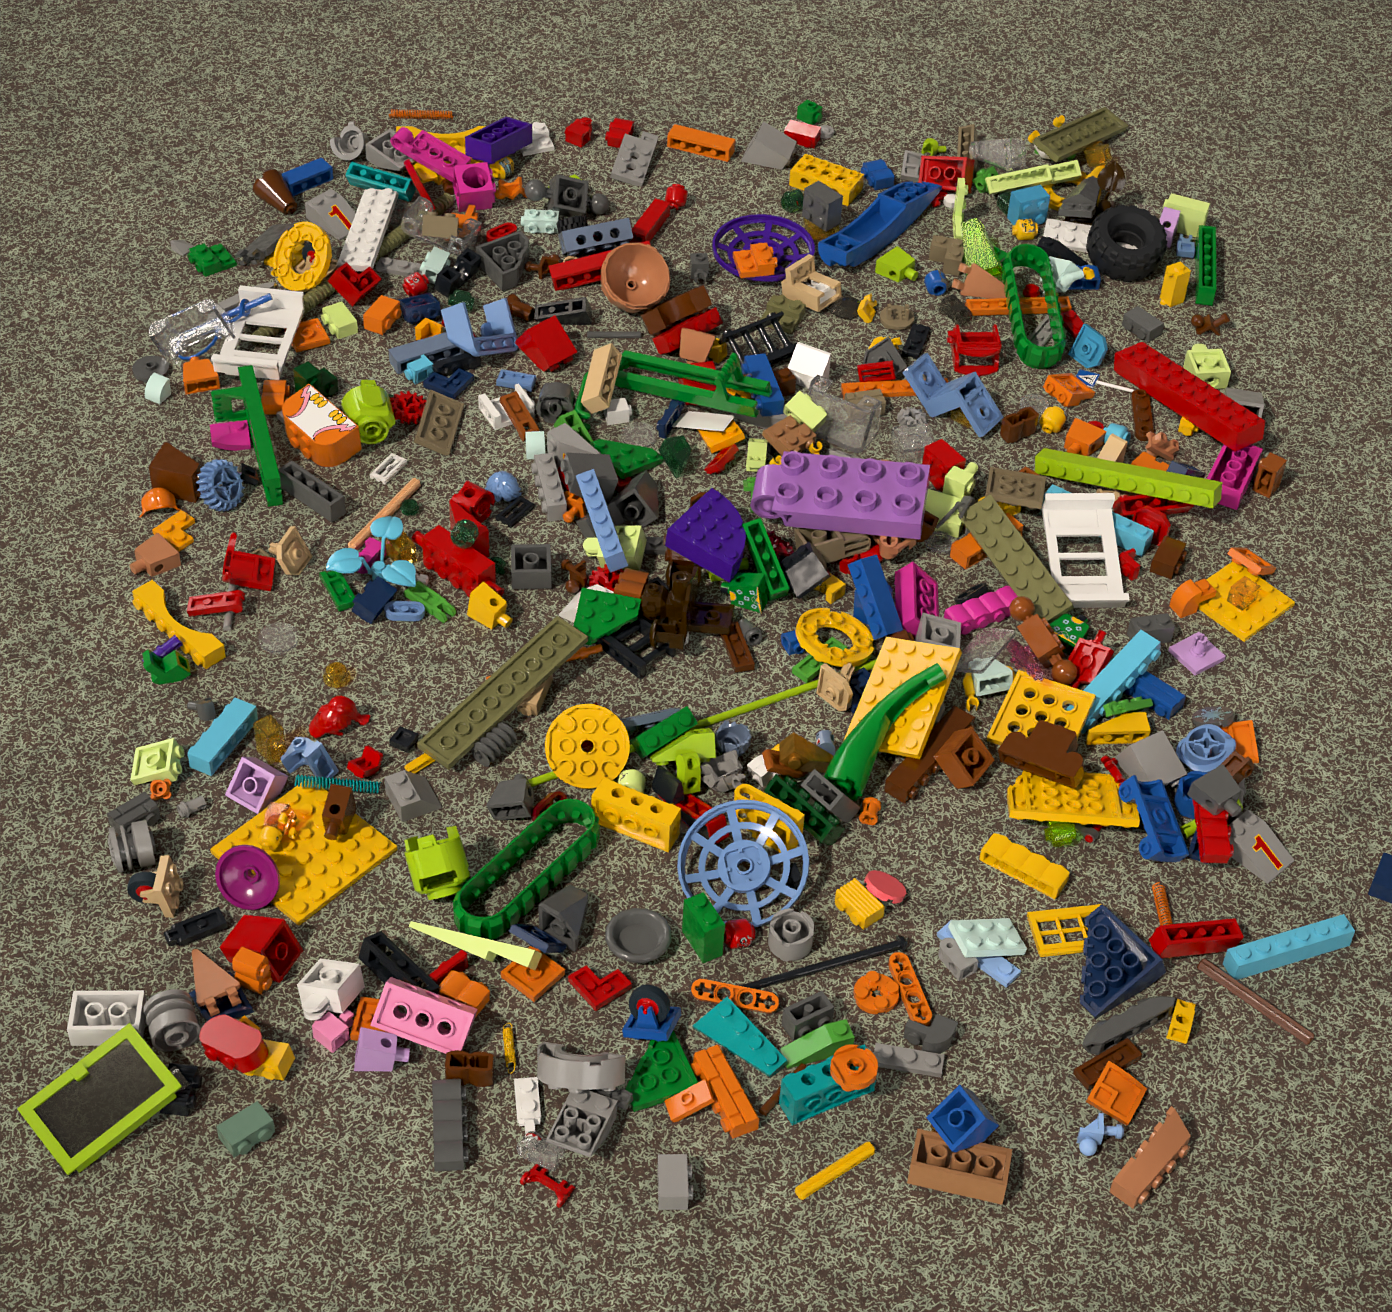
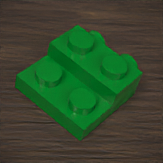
[187,243,237,277]

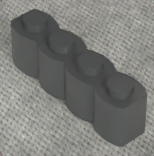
[432,1079,469,1172]

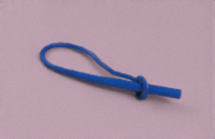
[176,293,273,360]

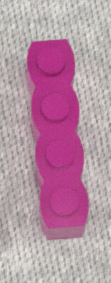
[944,586,1018,635]

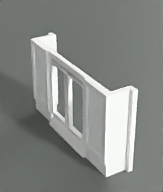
[211,285,304,380]
[1042,493,1129,608]

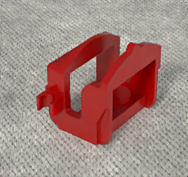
[946,324,1002,377]

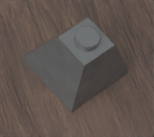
[609,471,659,527]
[539,884,588,952]

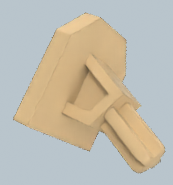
[268,526,313,575]
[816,663,855,711]

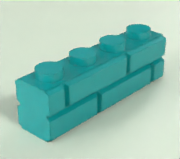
[345,162,416,202]

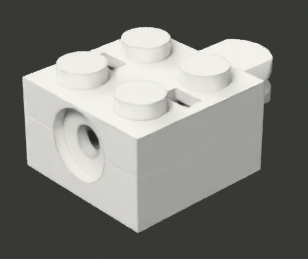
[297,958,365,1020]

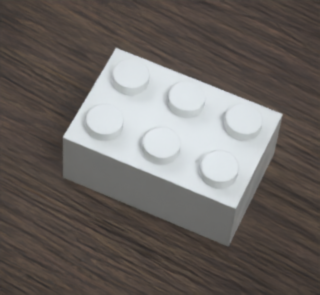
[67,990,147,1046]

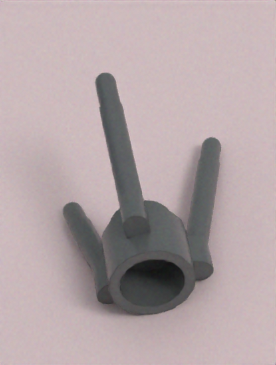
[936,496,976,535]

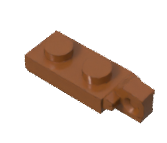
[762,749,809,778]

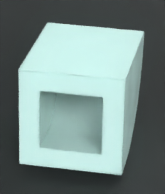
[145,373,171,404]
[525,431,545,459]

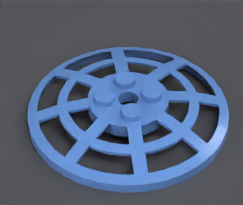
[677,800,809,927]

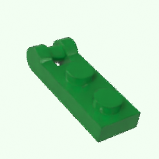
[319,571,355,611]

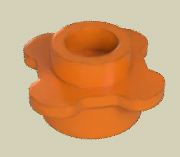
[150,779,172,801]

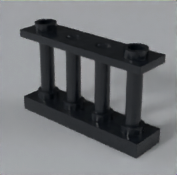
[718,311,800,376]
[594,614,676,680]

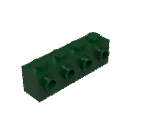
[764,774,845,845]

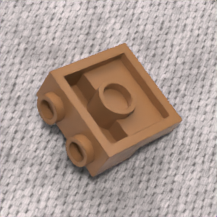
[762,415,817,456]

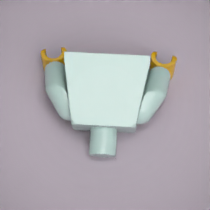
[1040,256,1095,296]

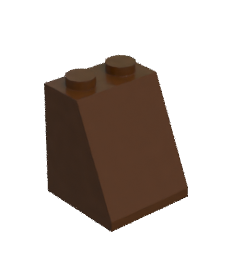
[149,442,201,503]

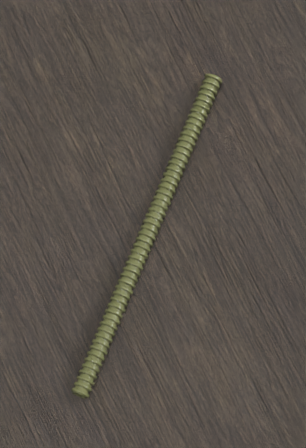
[250,193,454,347]

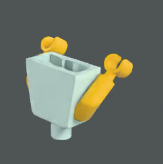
[963,659,1026,711]

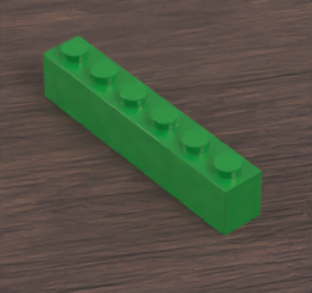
[1195,225,1216,306]

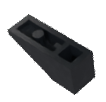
[1037,236,1088,266]
[535,297,592,325]

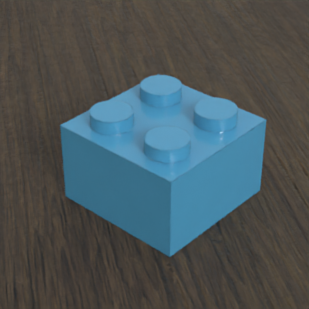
[1007,185,1050,225]

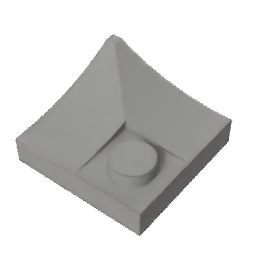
[900,150,924,182]

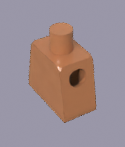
[680,328,717,364]
[130,533,181,577]

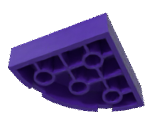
[665,488,746,583]

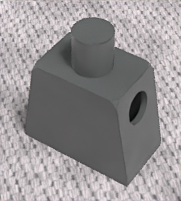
[1188,764,1242,817]
[486,774,535,820]

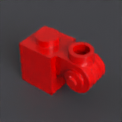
[565,117,592,148]

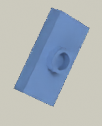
[496,369,536,392]

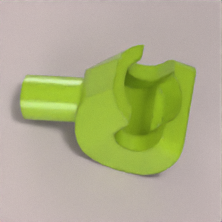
[921,138,946,156]

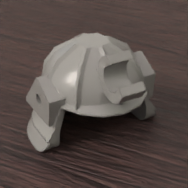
[330,121,369,160]
[700,750,746,792]

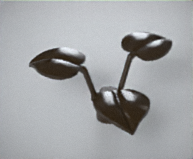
[1064,161,1126,223]

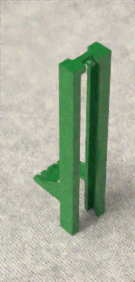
[615,350,772,418]
[211,365,283,507]

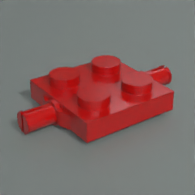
[1068,630,1114,689]

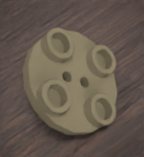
[879,304,915,330]

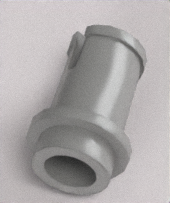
[177,795,207,818]

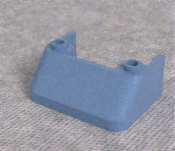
[441,298,518,357]

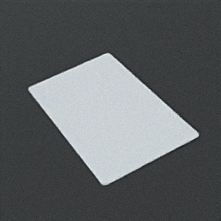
[672,411,735,431]

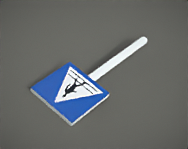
[1076,369,1134,393]

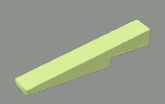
[985,160,1082,195]
[409,921,542,970]

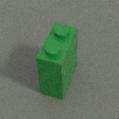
[682,892,725,963]

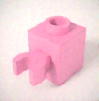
[312,1009,354,1053]

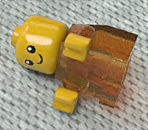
[258,802,298,850]

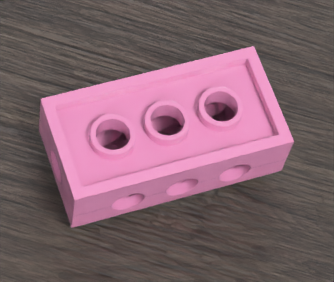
[370,977,478,1054]

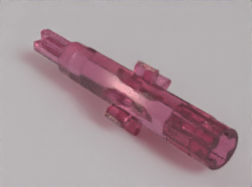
[1005,639,1044,682]

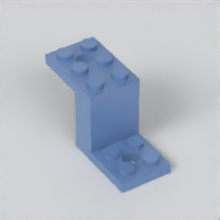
[902,353,1004,437]

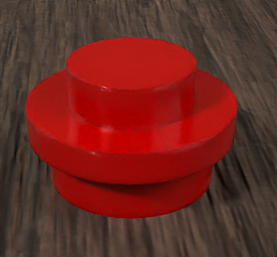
[1023,284,1040,298]

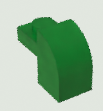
[142,649,191,685]

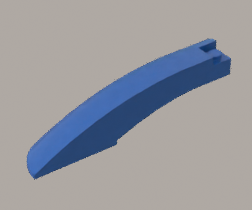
[818,181,942,267]

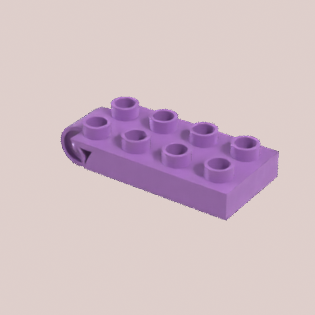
[750,451,930,539]

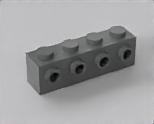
[278,460,346,523]

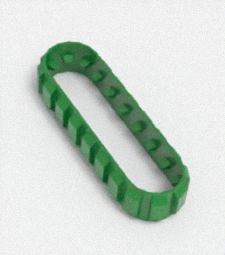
[1002,244,1066,369]
[453,799,600,940]

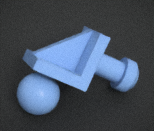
[1077,1113,1124,1156]

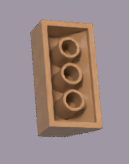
[907,1129,1013,1205]

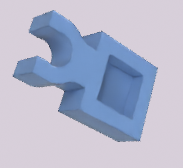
[1176,234,1195,258]

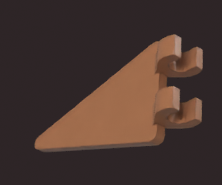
[952,262,1023,299]
[192,949,242,1017]

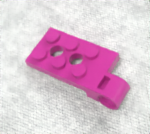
[390,127,471,182]

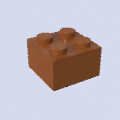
[933,727,995,789]

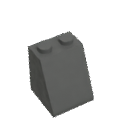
[561,452,618,503]

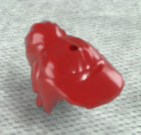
[309,695,371,738]

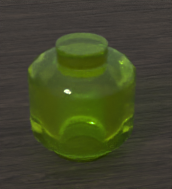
[1044,821,1076,847]

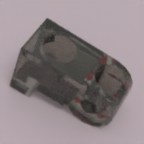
[938,294,972,327]

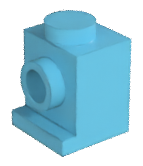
[404,354,434,384]

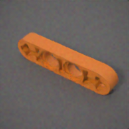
[888,952,932,1027]
[691,979,779,1014]

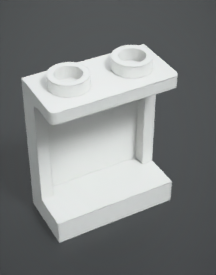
[478,383,536,430]

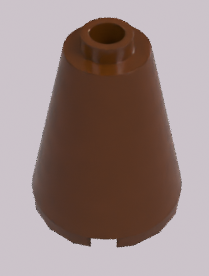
[253,169,297,215]

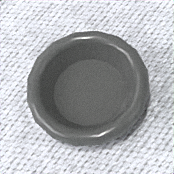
[605,908,672,963]

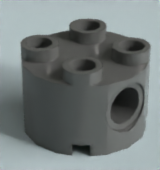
[536,382,575,424]

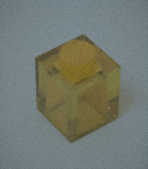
[1227,576,1260,611]

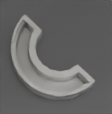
[537,1042,625,1093]

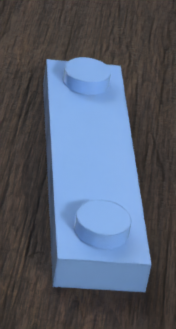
[937,920,1021,987]

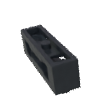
[358,931,440,994]

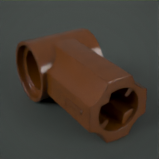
[507,294,535,321]

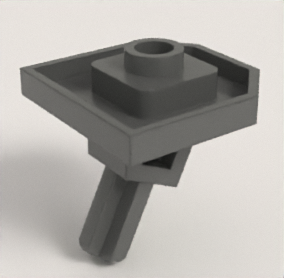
[863,337,908,376]

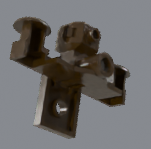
[641,561,735,650]

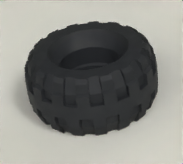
[1086,205,1168,282]

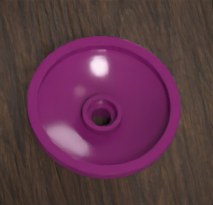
[215,845,280,910]

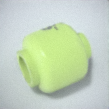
[618,769,646,793]

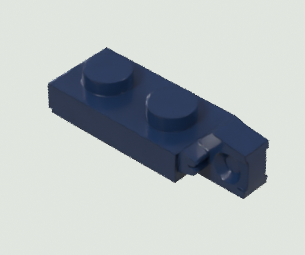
[656,399,684,439]

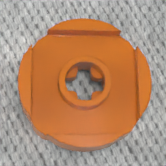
[853,971,899,1014]
[830,1044,878,1092]

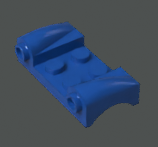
[1119,775,1189,862]

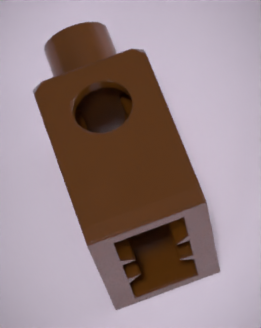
[322,784,357,840]

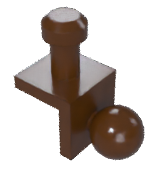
[525,254,561,279]
[1191,313,1230,336]
[561,559,587,594]

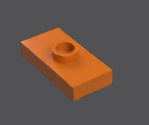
[664,1079,715,1123]

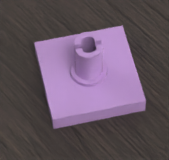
[1168,632,1226,676]

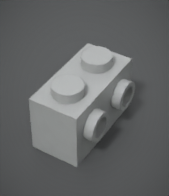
[657,1154,693,1210]

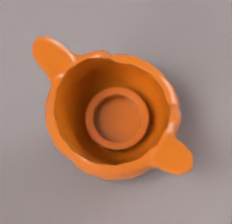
[139,487,181,518]

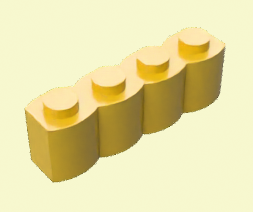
[979,833,1070,899]

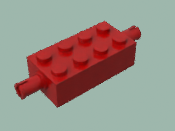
[412,525,504,598]

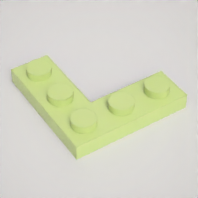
[952,178,968,240]

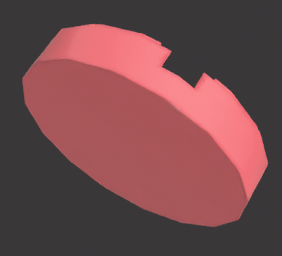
[864,870,907,904]

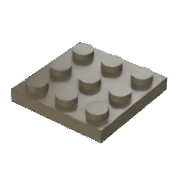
[985,467,1046,509]

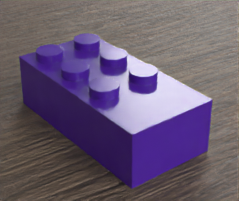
[465,116,532,164]

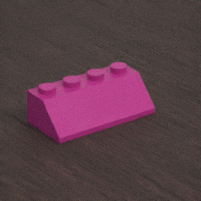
[894,562,939,638]

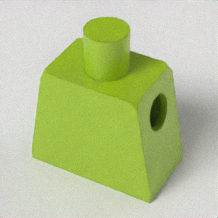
[875,246,918,282]

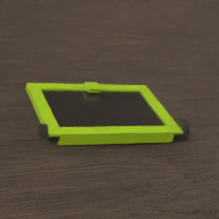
[17,1023,189,1178]

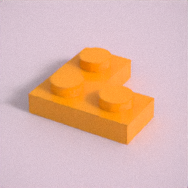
[152,510,195,552]

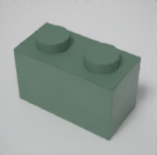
[216,1101,275,1158]

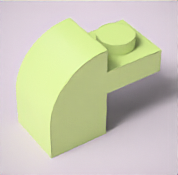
[746,438,768,472]

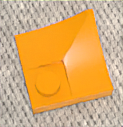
[697,419,745,453]

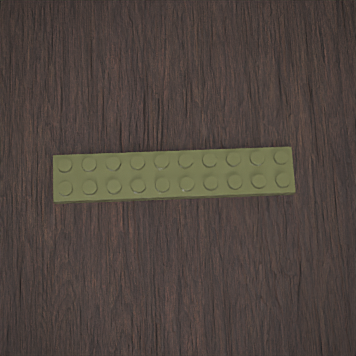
[417,616,588,770]

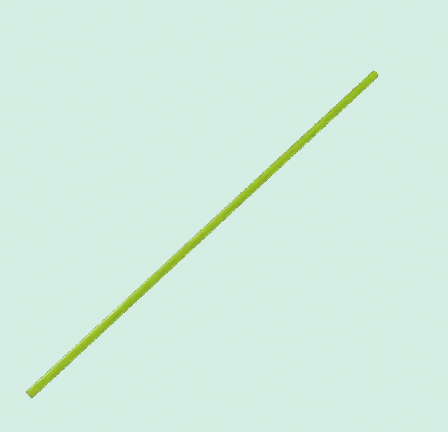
[528,659,877,787]

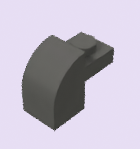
[903,1014,958,1054]

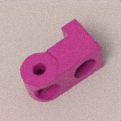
[357,537,387,574]

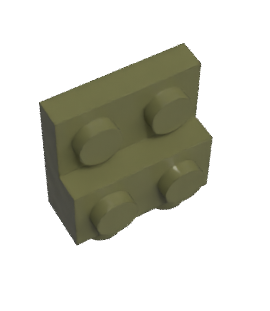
[760,294,806,334]

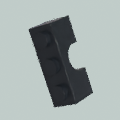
[434,248,482,298]

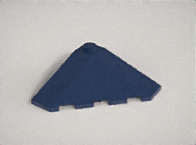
[1080,904,1166,1019]

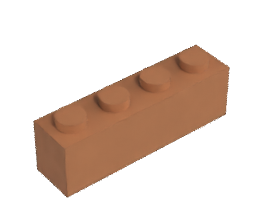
[1109,1106,1191,1209]

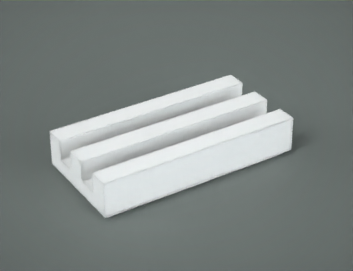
[370,453,407,485]

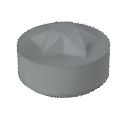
[820,125,834,139]

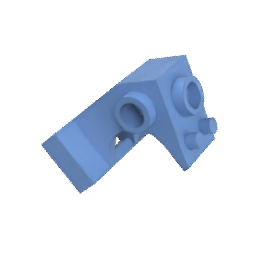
[281,737,339,784]

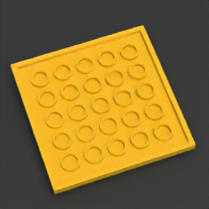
[210,781,397,926]

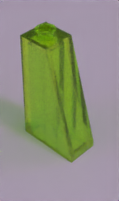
[961,218,1003,277]

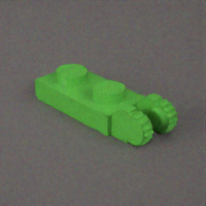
[404,581,457,623]

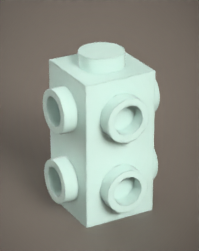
[521,209,559,234]
[419,246,451,284]

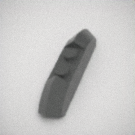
[1082,996,1175,1055]

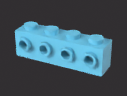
[187,698,258,776]

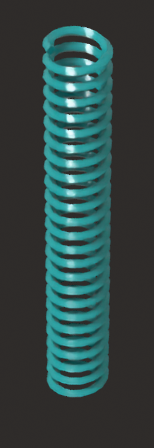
[295,774,381,794]

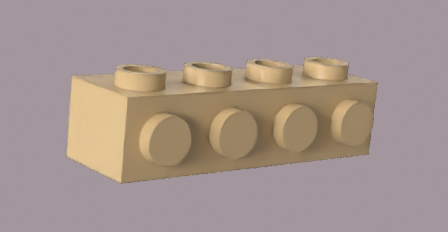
[581,343,622,414]

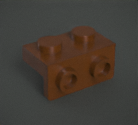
[1219,750,1254,785]

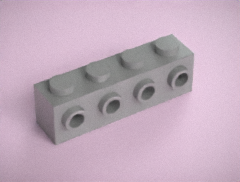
[531,453,567,522]

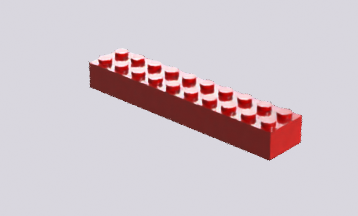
[1114,342,1265,452]

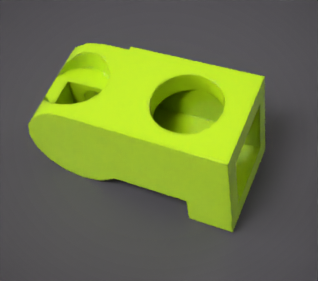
[676,752,701,795]

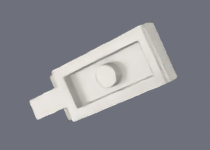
[514,1077,541,1138]

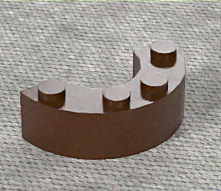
[640,285,713,337]

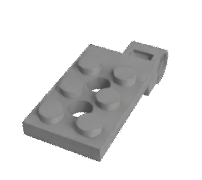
[610,131,659,187]

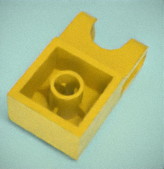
[734,784,805,853]

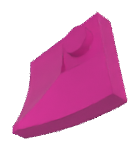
[210,420,251,451]

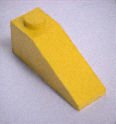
[1086,712,1151,745]

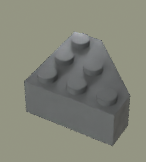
[476,230,530,291]

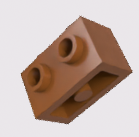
[1253,452,1287,498]

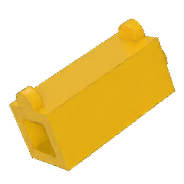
[1160,261,1191,307]

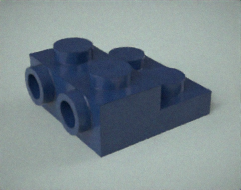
[398,293,441,324]

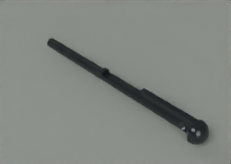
[740,935,908,994]

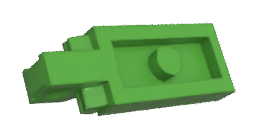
[1103,696,1153,717]

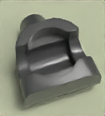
[187,697,216,721]

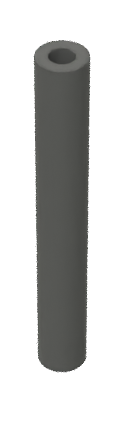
[587,331,641,338]

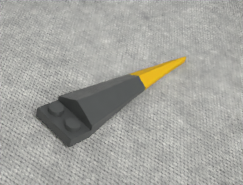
[1058,159,1106,218]

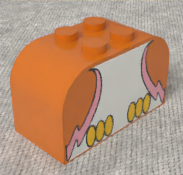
[282,384,362,467]

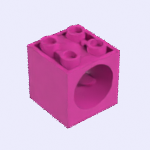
[453,162,496,212]

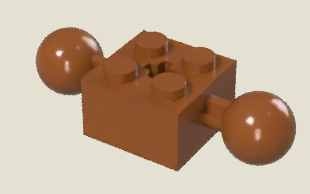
[1009,596,1077,685]

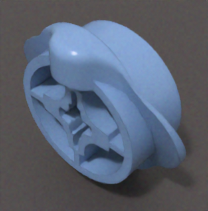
[1176,724,1236,773]

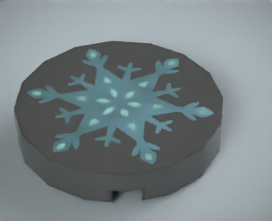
[1192,706,1234,727]

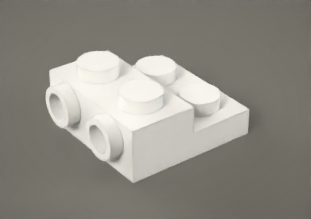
[520,122,554,156]

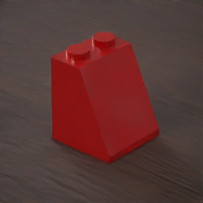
[515,315,577,372]
[219,915,304,983]

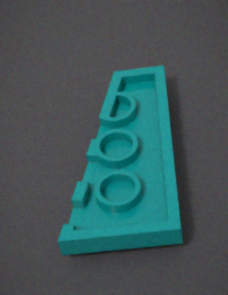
[692,997,788,1078]

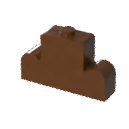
[998,720,1085,790]

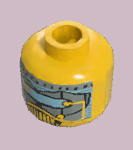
[490,156,514,179]

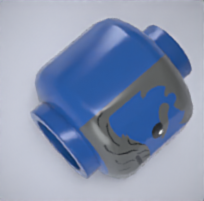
[924,270,949,296]

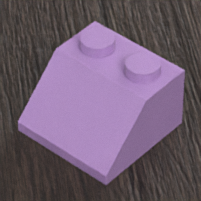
[225,757,288,814]

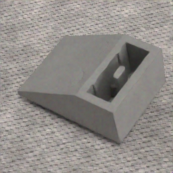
[546,1090,618,1158]

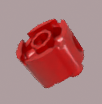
[451,481,495,523]

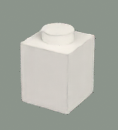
[603,398,632,425]

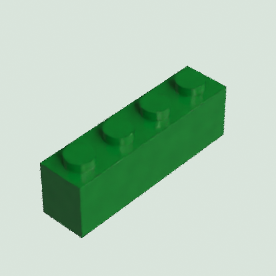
[742,518,790,601]

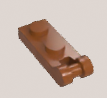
[499,391,539,441]

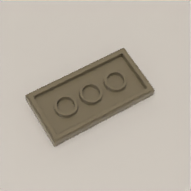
[414,390,464,456]

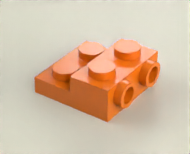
[733,243,777,278]
[1043,373,1096,407]

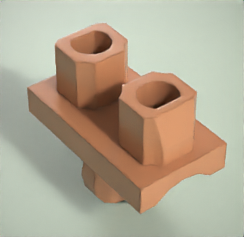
[1145,431,1179,461]

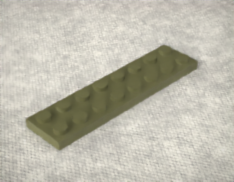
[1033,107,1129,163]
[958,494,1074,624]

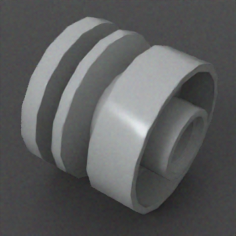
[108,820,156,873]
[143,989,201,1052]

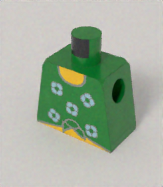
[720,573,768,613]
[1049,614,1090,655]

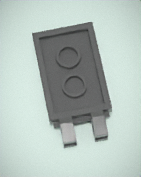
[235,223,296,265]

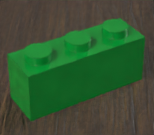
[629,706,698,758]

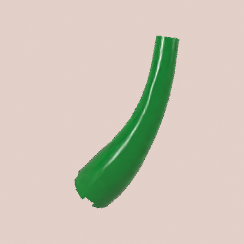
[824,663,947,801]

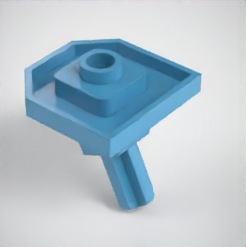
[1068,324,1108,368]

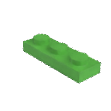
[792,637,848,683]

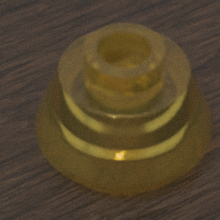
[323,662,351,688]

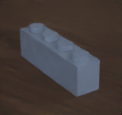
[388,332,464,374]

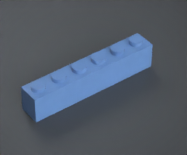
[576,469,628,573]

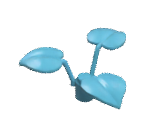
[326,516,416,587]

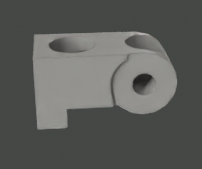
[938,938,978,981]

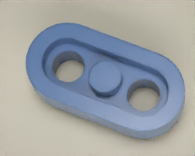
[384,601,425,621]

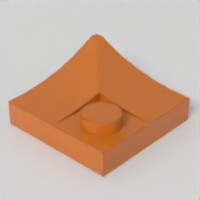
[1218,720,1259,763]
[1085,1061,1147,1126]

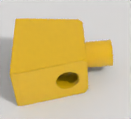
[467,582,513,629]

